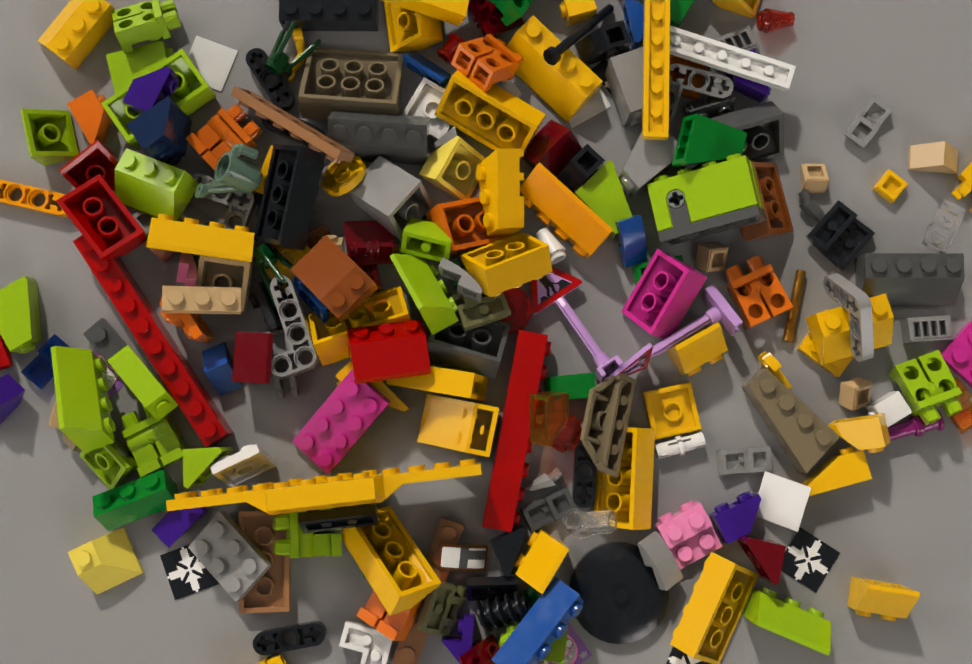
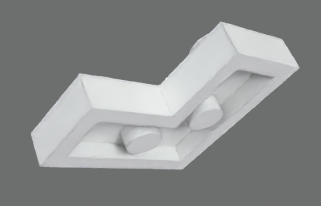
[339,620,393,664]

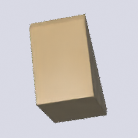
[908,141,959,174]

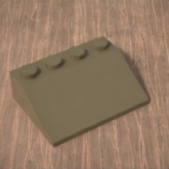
[298,47,404,120]

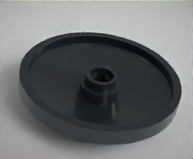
[569,541,669,644]

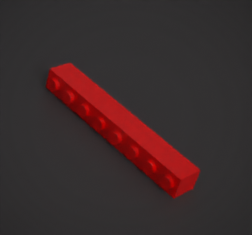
[482,330,551,532]

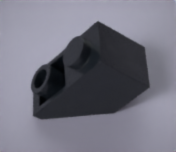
[575,20,631,66]
[556,144,605,193]

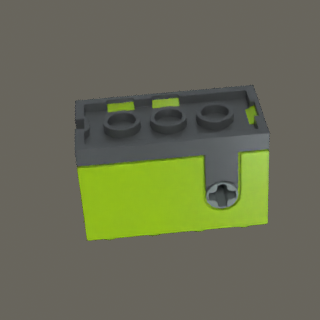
[647,153,767,246]

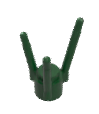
[265,21,322,76]
[253,243,294,307]

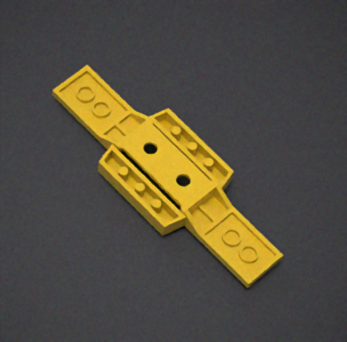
[166,458,482,515]

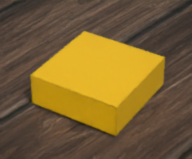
[872,169,908,204]

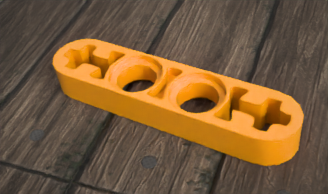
[0,179,68,217]

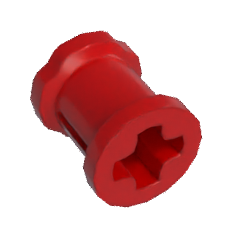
[436,32,465,65]

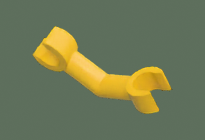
[281,27,307,83]

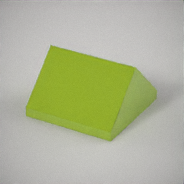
[20,109,79,166]
[79,434,138,489]
[182,446,234,489]

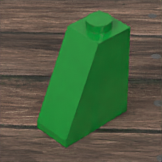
[672,113,747,167]

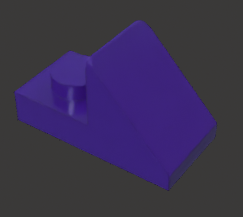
[441,612,474,664]

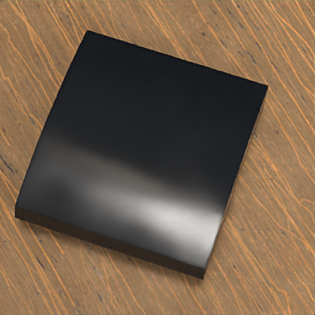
[806,200,875,271]

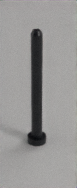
[543,4,614,65]

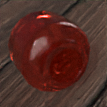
[547,415,582,453]

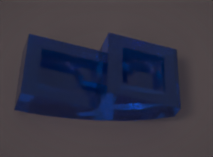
[21,334,70,390]

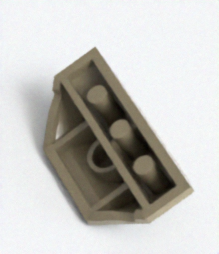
[580,373,636,477]

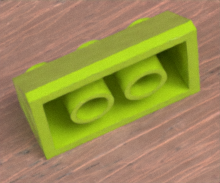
[115,148,199,221]
[390,254,459,335]
[743,587,831,656]

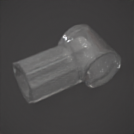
[562,508,617,540]

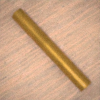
[782,270,806,343]

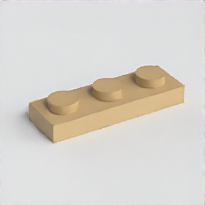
[162,285,241,315]

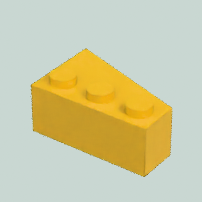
[476,148,524,236]

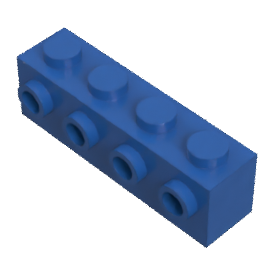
[491,577,584,664]

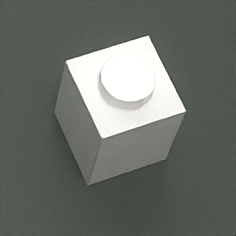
[865,391,912,427]

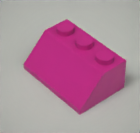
[621,248,707,339]

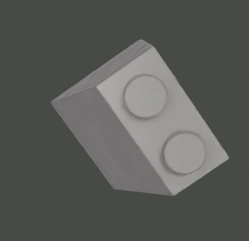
[605,47,643,127]
[619,132,677,199]
[349,155,434,242]

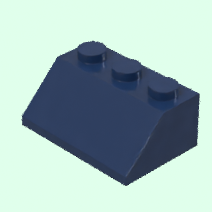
[126,96,192,166]

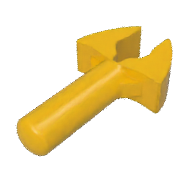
[758,351,792,390]

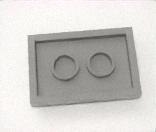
[188,511,273,602]

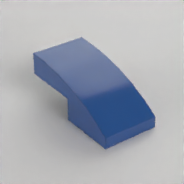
[615,215,647,268]

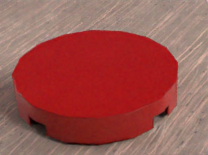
[498,288,532,334]

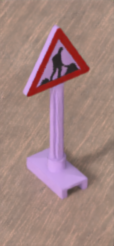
[531,267,623,384]
[604,284,743,381]

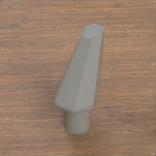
[524,467,563,492]

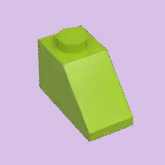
[401,217,452,262]

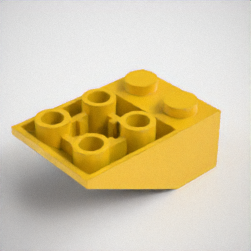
[417,394,499,457]

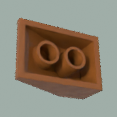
[290,235,378,323]

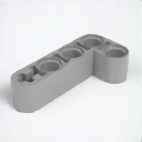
[270,275,320,378]

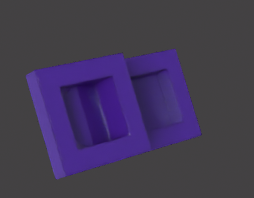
[151,507,207,548]

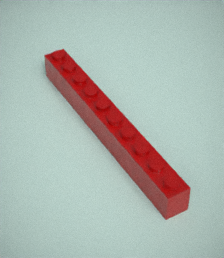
[73,235,234,447]

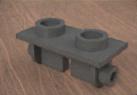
[683,92,736,118]

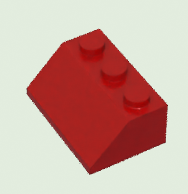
[56,174,147,260]
[347,320,431,384]

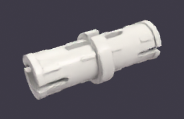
[654,432,706,460]

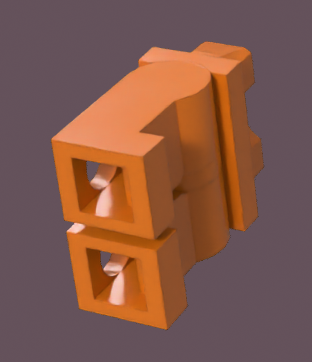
[451,34,524,92]
[185,104,263,171]
[725,255,793,330]
[356,590,426,641]

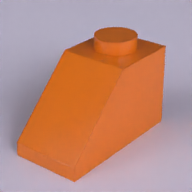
[67,89,112,145]

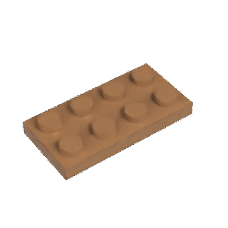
[239,510,291,613]

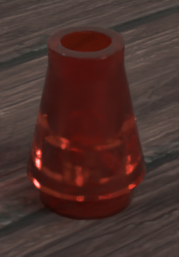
[756,8,795,33]

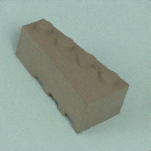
[742,368,840,474]

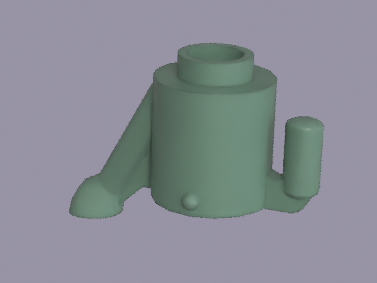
[195,144,263,198]

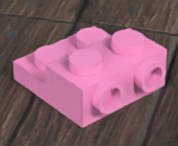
[654,500,723,570]

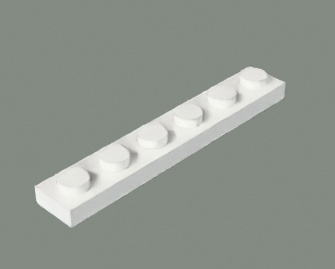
[670,26,796,92]

